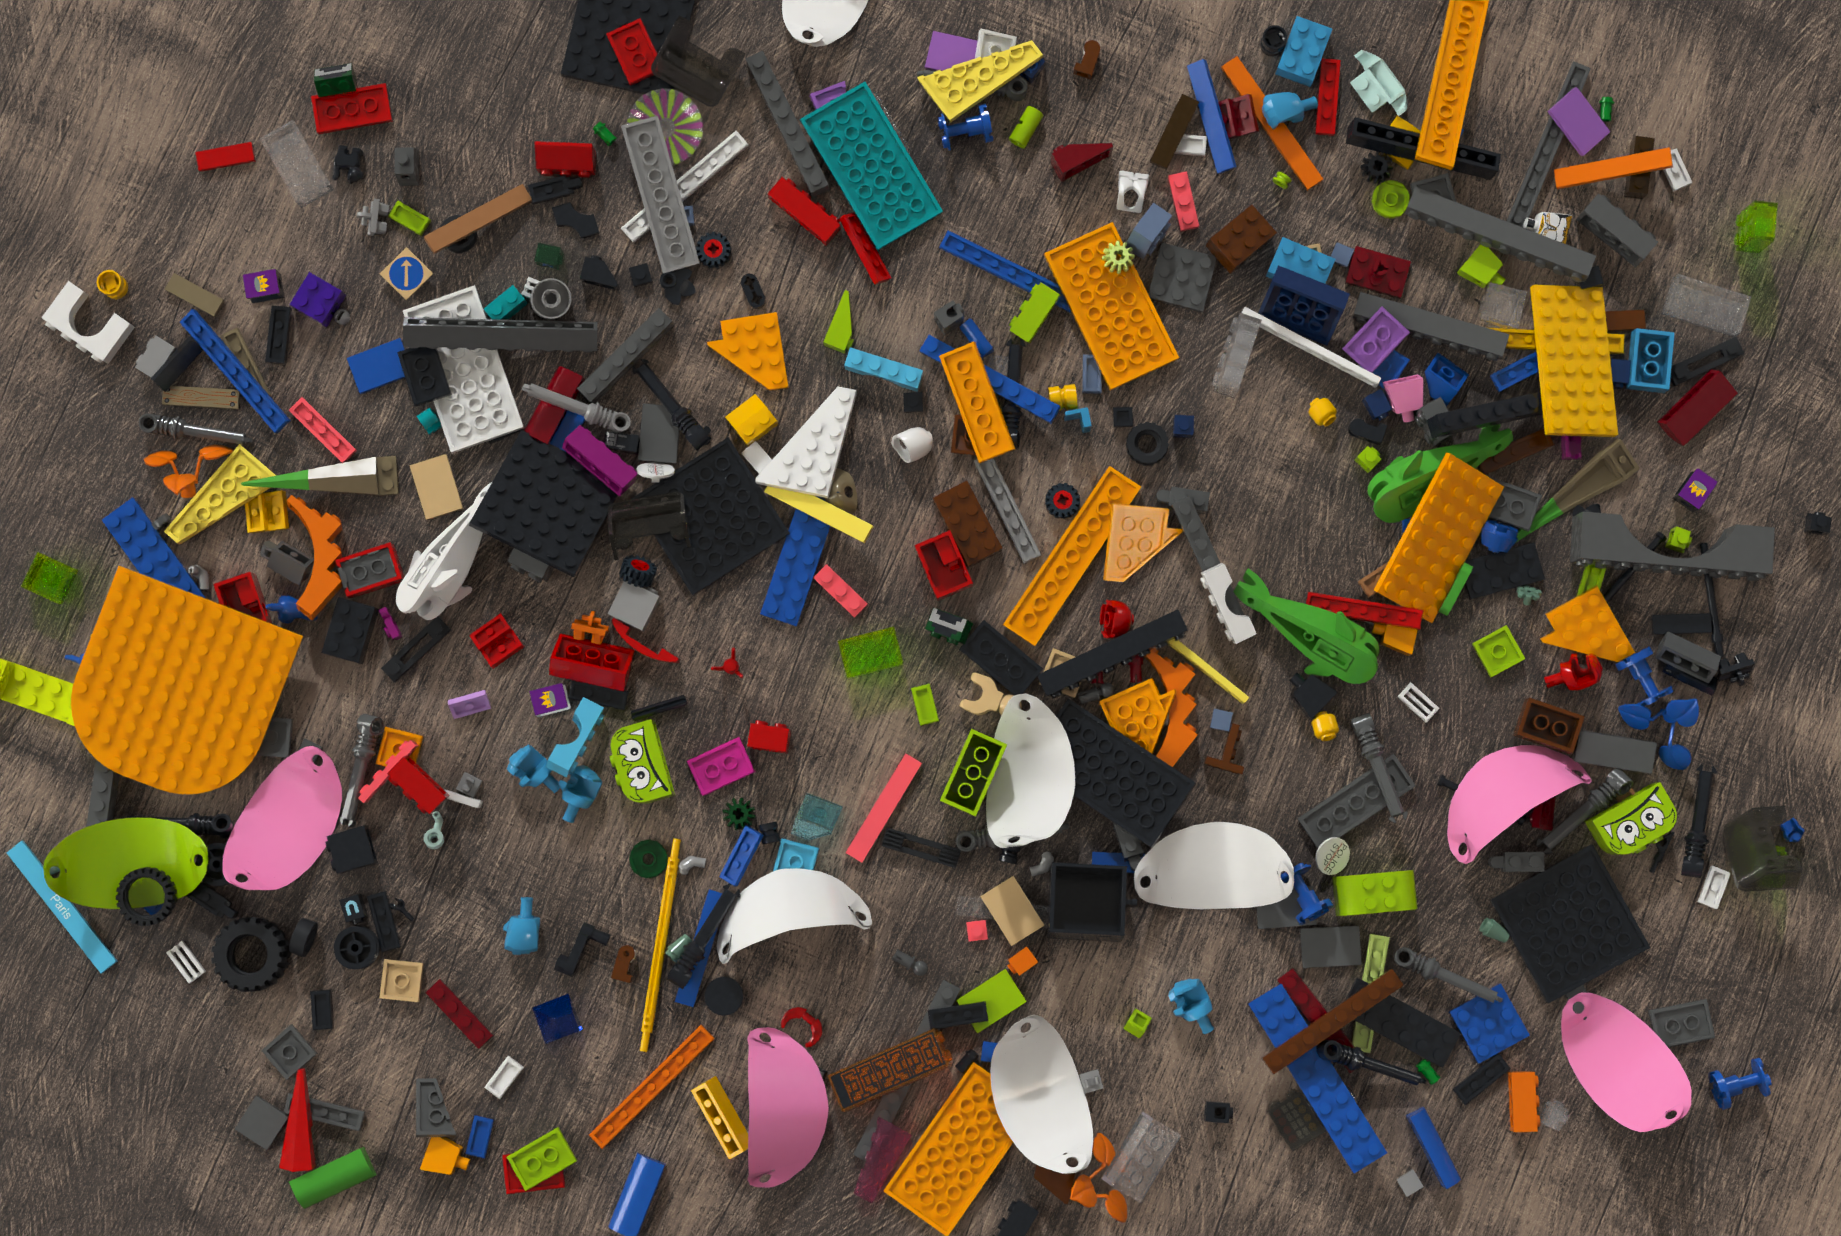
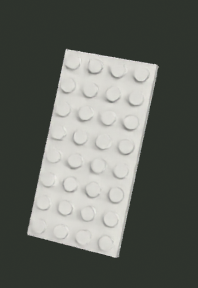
[403,285,524,454]

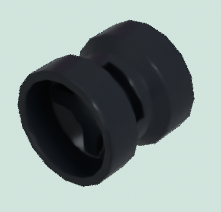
[758,822,781,845]
[998,846,1021,865]

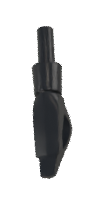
[1649,832,1675,874]

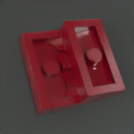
[1218,94,1259,139]

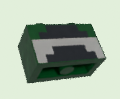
[314,63,357,97]
[925,607,973,646]

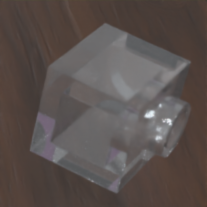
[1540,1099,1569,1132]

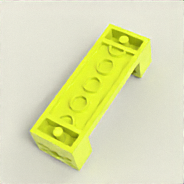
[0,658,75,726]

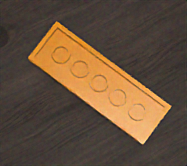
[939,342,1015,463]

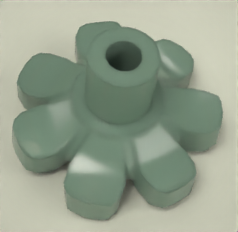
[1516,585,1542,605]

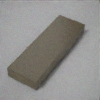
[165,273,225,317]

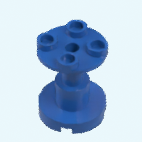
[938,104,993,151]
[1615,646,1674,706]
[1280,863,1334,925]
[1708,1058,1772,1110]

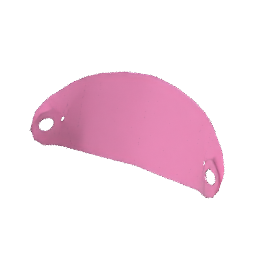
[1447,745,1591,864]
[223,746,342,890]
[1561,992,1692,1132]
[747,1027,829,1188]

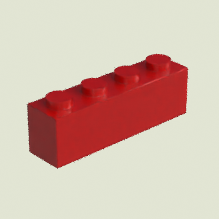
[767,177,841,246]

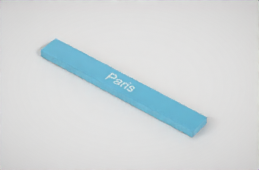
[7,841,118,974]

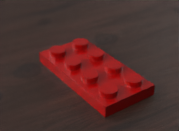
[311,83,393,134]

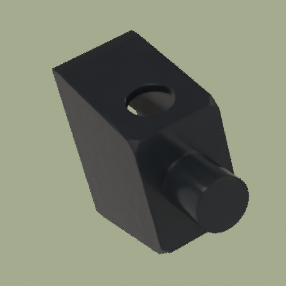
[1289,673,1338,720]

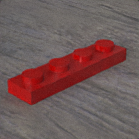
[1315,58,1341,136]
[839,212,891,285]

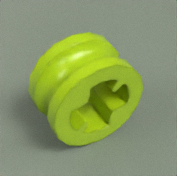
[1273,171,1292,189]

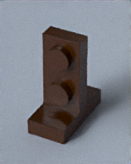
[1204,723,1244,775]

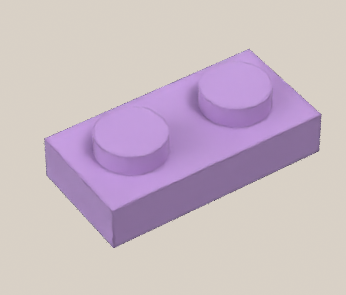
[448,690,491,719]

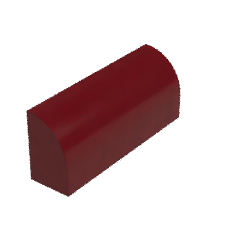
[524,366,585,445]
[1657,369,1738,446]

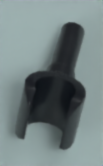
[389,898,414,922]

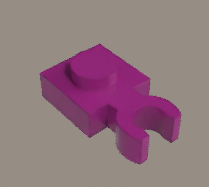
[379,607,403,640]

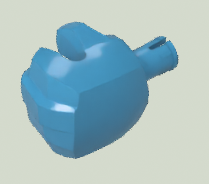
[1261,92,1318,130]
[507,745,560,793]
[558,765,602,823]
[503,897,540,955]
[1168,979,1214,1034]

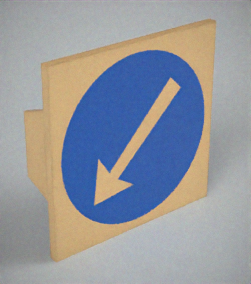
[380,247,433,300]

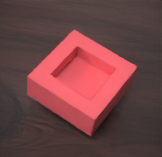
[966,920,988,941]

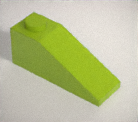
[823,290,854,354]

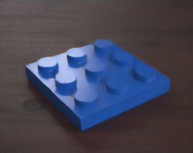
[1449,983,1530,1064]

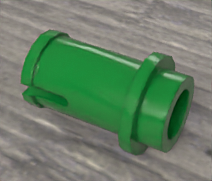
[1599,97,1615,122]
[593,122,617,146]
[1416,1059,1441,1085]

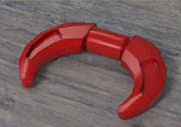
[781,1007,822,1047]

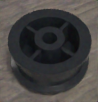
[195,843,240,886]
[334,926,380,969]

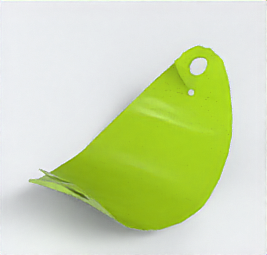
[43,818,208,909]

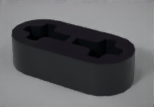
[741,273,766,309]

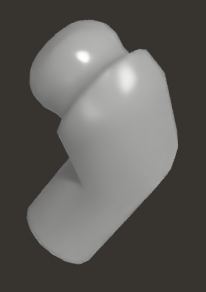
[1029,851,1054,877]
[678,856,706,875]

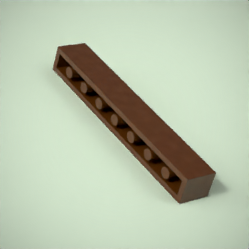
[1261,969,1404,1075]

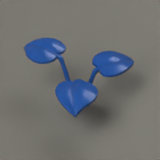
[1618,698,1699,770]

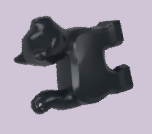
[332,145,364,184]

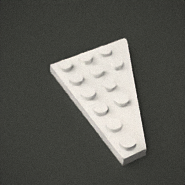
[755,387,857,498]

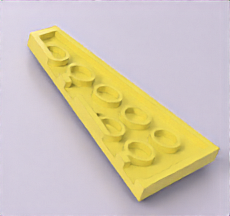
[917,40,1043,123]
[164,444,277,545]

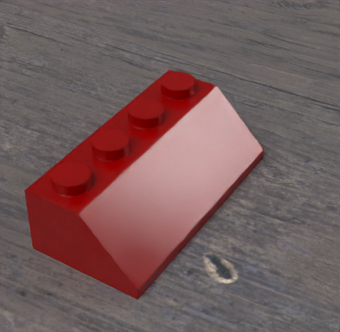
[549,633,635,691]

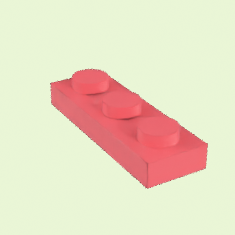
[1168,171,1199,232]
[813,564,868,618]

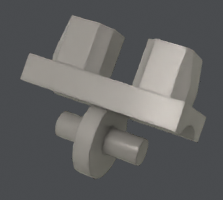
[356,198,389,236]

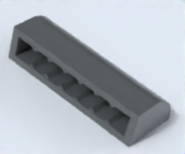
[1573,730,1657,774]

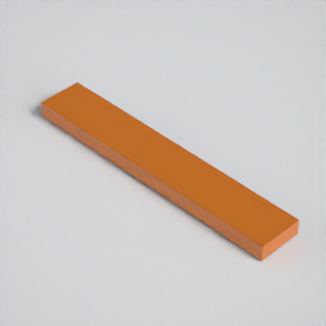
[1554,147,1673,189]

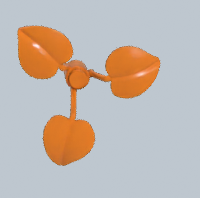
[144,445,234,498]
[1070,1133,1127,1223]

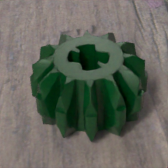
[723,798,756,830]

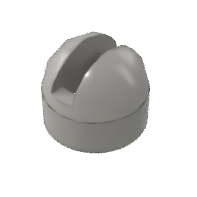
[334,309,350,325]

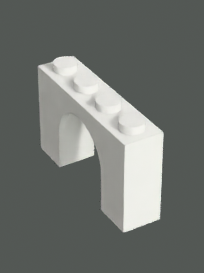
[42,281,135,364]

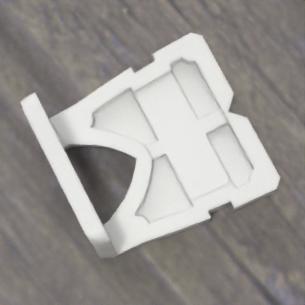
[1116,171,1149,213]

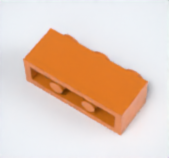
[1508,1071,1540,1132]

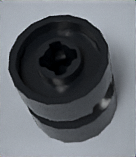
[1260,25,1287,57]

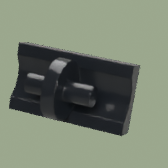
[1717,652,1755,686]

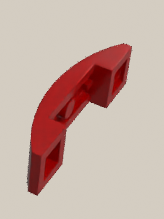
[612,617,680,663]

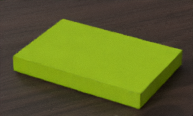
[957,969,1027,1033]
[507,1127,577,1191]

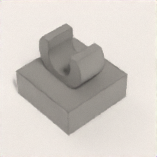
[456,772,483,798]
[1079,1069,1103,1094]

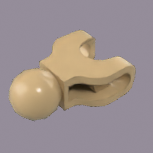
[959,673,1022,716]

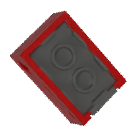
[335,542,404,599]

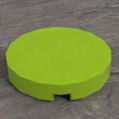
[1372,180,1410,219]

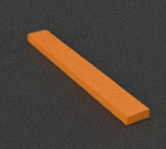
[1221,56,1323,191]
[589,1025,715,1149]

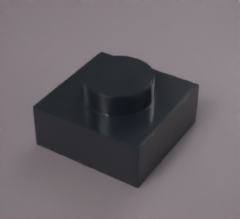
[629,263,653,287]
[903,392,923,413]
[1113,407,1133,428]

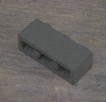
[1656,631,1721,683]

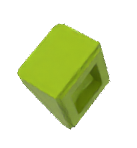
[1124,1008,1152,1038]

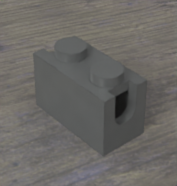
[934,300,965,336]

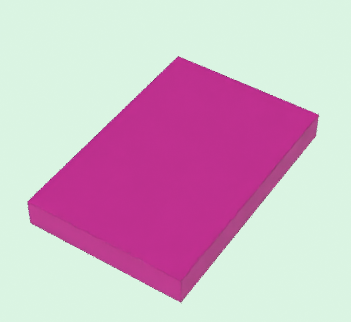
[687,737,755,796]

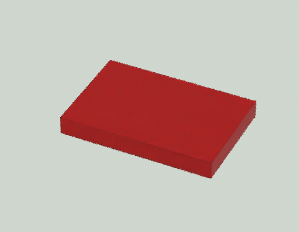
[606,18,665,86]
[502,1154,565,1195]

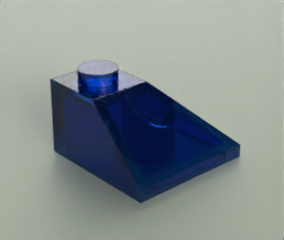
[532,993,583,1044]

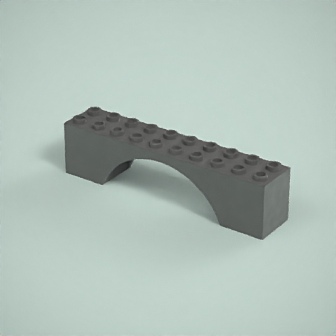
[1570,512,1775,581]

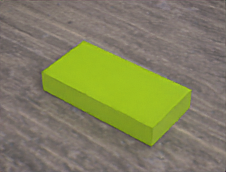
[388,201,431,237]
[911,684,939,726]

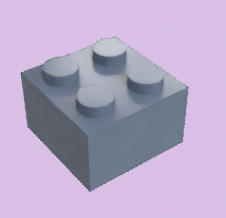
[1126,203,1172,259]

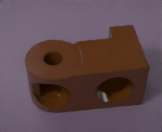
[1073,40,1100,80]
[611,945,636,983]

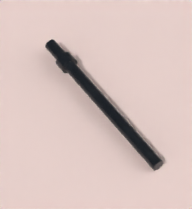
[1700,543,1724,658]

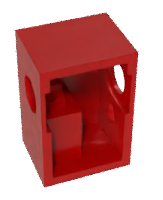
[915,530,973,602]
[213,572,273,624]

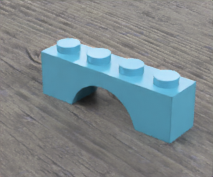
[844,347,923,392]
[546,697,605,778]

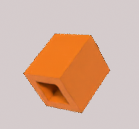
[1007,946,1038,976]

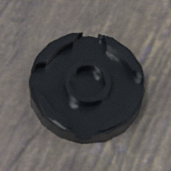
[704,977,743,1016]

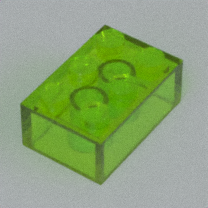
[1734,200,1778,253]
[838,626,904,680]

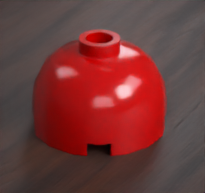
[1099,600,1134,639]

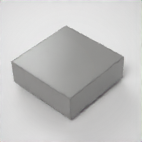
[1396,1169,1424,1197]

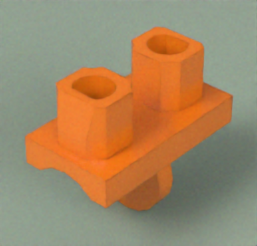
[571,611,609,644]

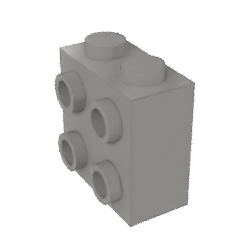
[608,581,661,632]

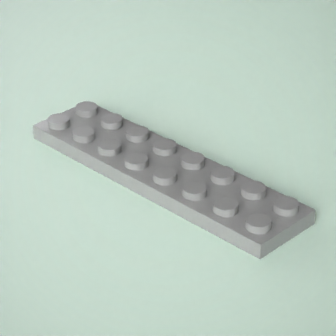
[621,116,700,274]

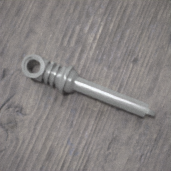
[521,383,631,434]

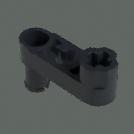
[554,922,611,977]

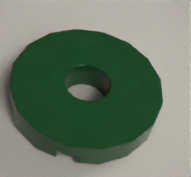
[629,840,668,879]

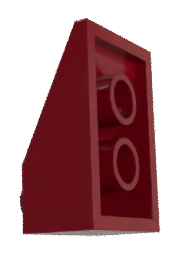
[1051,143,1113,182]

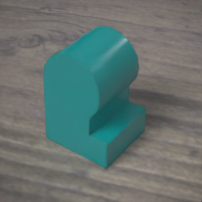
[416,408,442,435]

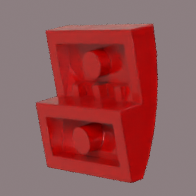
[469,613,524,669]

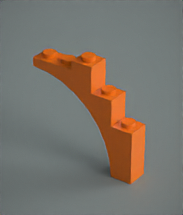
[286,495,342,620]
[1144,648,1198,767]

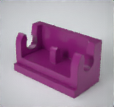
[1561,436,1582,460]

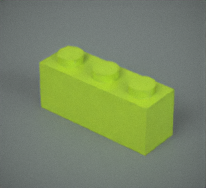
[1009,282,1061,344]

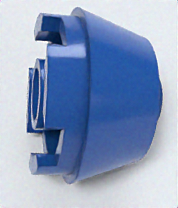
[1481,520,1518,553]

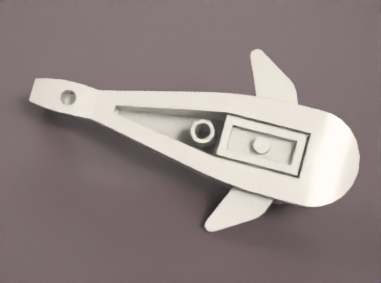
[396,482,492,620]

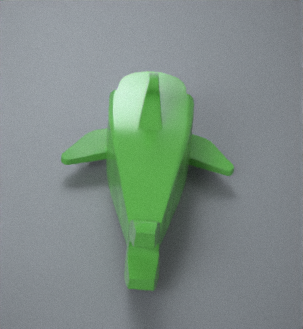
[1367,424,1513,523]
[1233,568,1379,684]

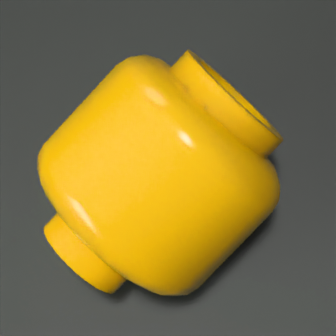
[1308,398,1337,427]
[1311,711,1339,741]

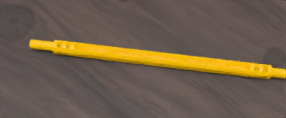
[640,838,681,1052]

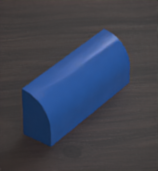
[1405,1107,1461,1189]
[608,1152,666,1236]

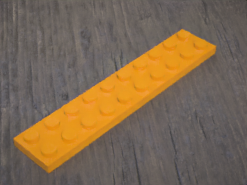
[1415,0,1489,170]
[1003,466,1141,646]

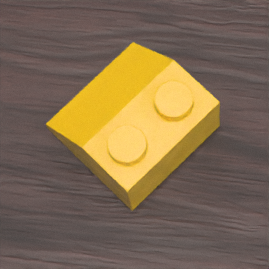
[725,394,778,447]

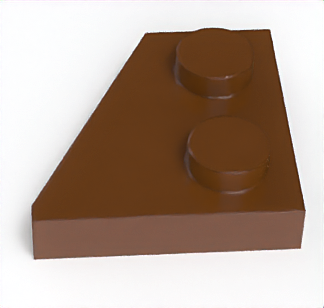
[1034,1164,1075,1205]

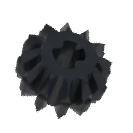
[1360,152,1393,184]

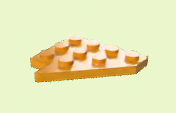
[707,312,789,391]
[1103,503,1183,582]
[1540,585,1635,662]
[1099,678,1176,754]

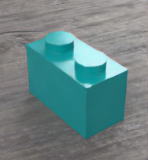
[484,285,528,320]

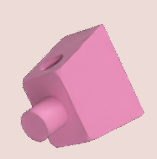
[1383,374,1423,422]

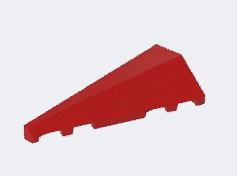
[279,1068,316,1172]

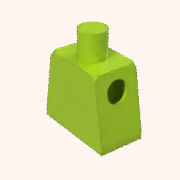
[1457,244,1506,288]

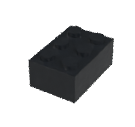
[321,597,379,665]

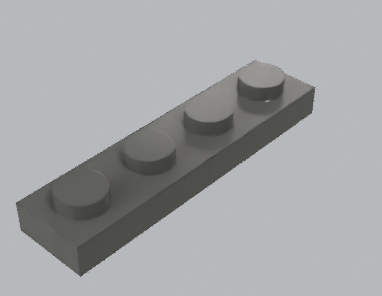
[284,1093,366,1131]

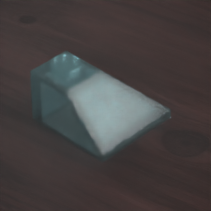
[791,793,843,841]

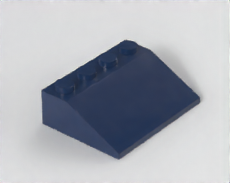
[1258,265,1350,346]

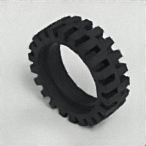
[116,867,177,926]

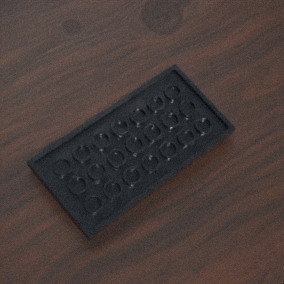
[1056,698,1196,848]

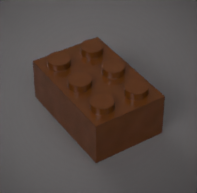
[1206,205,1277,274]
[1513,698,1585,754]

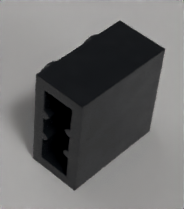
[325,825,378,874]

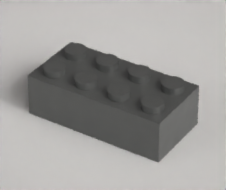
[1576,194,1658,267]

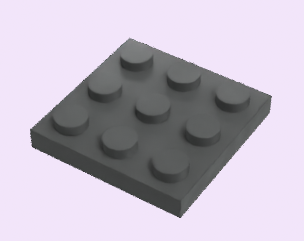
[1148,243,1216,313]

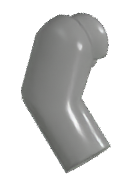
[188,565,209,590]

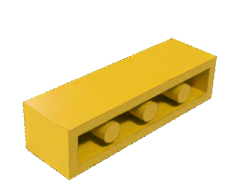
[691,1076,748,1159]

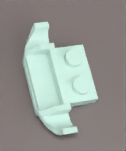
[1350,50,1407,116]

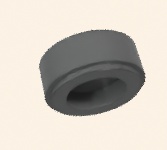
[152,513,171,531]

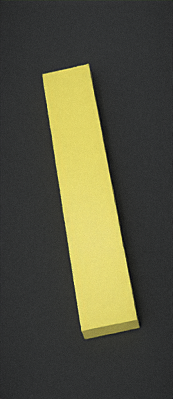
[764,486,874,543]
[1168,639,1249,704]

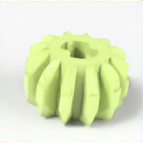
[1102,241,1135,274]

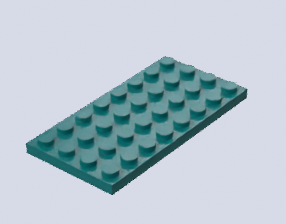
[800,82,943,251]

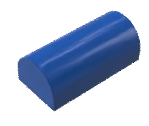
[959,318,994,358]

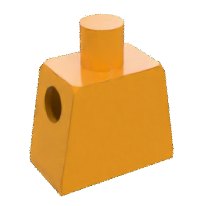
[1372,623,1418,656]
[420,1137,470,1175]

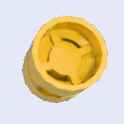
[96,270,128,300]
[1048,384,1078,411]

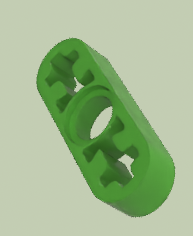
[1438,562,1473,616]

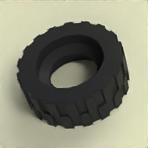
[1126,422,1169,466]

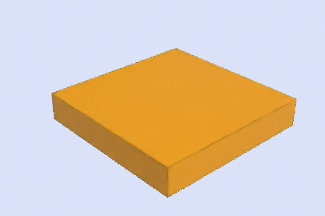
[375,727,423,767]

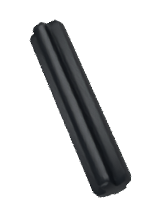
[631,695,687,721]

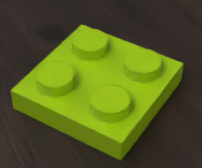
[1472,625,1525,678]

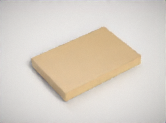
[410,454,464,521]
[980,876,1044,946]

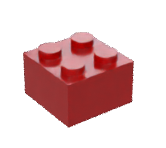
[747,720,791,754]

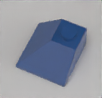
[1425,353,1469,407]

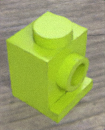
[1354,446,1381,473]
[1665,526,1692,553]

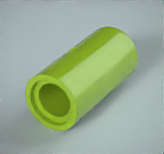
[1009,106,1044,149]

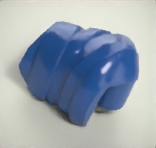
[1779,817,1805,842]

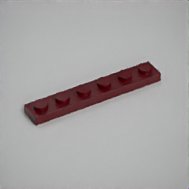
[1277,968,1356,1073]

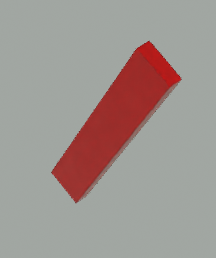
[1306,592,1424,630]

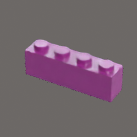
[562,425,638,496]

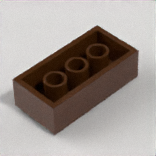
[933,480,1003,568]

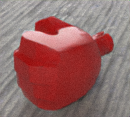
[1544,654,1603,690]

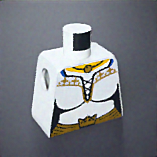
[1523,212,1572,244]

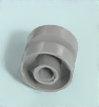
[530,278,571,320]

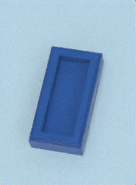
[466,1115,494,1158]

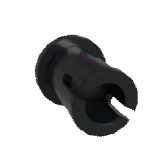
[955,1048,979,1074]

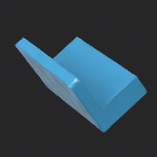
[1064,407,1092,433]

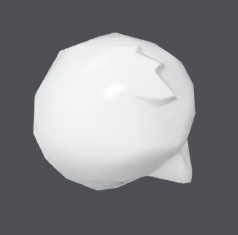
[891,427,933,463]

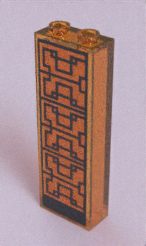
[827,1029,953,1112]

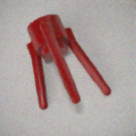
[711,648,743,678]

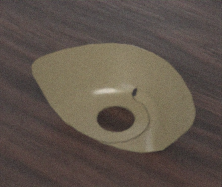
[825,468,857,515]

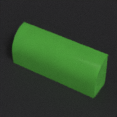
[289,1147,377,1209]

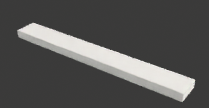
[621,131,749,243]
[1241,307,1381,388]

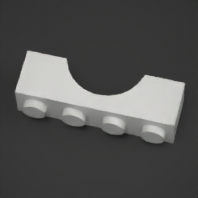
[1200,563,1257,644]

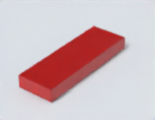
[195,142,256,172]

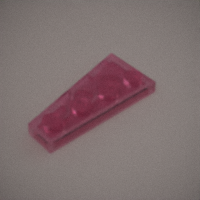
[854,1117,912,1203]

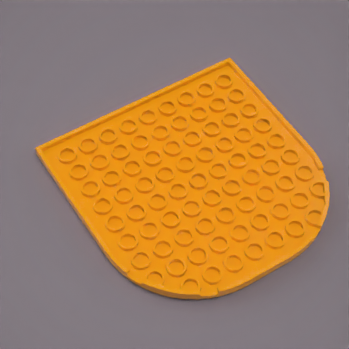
[71,566,304,794]

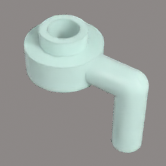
[424,811,444,849]

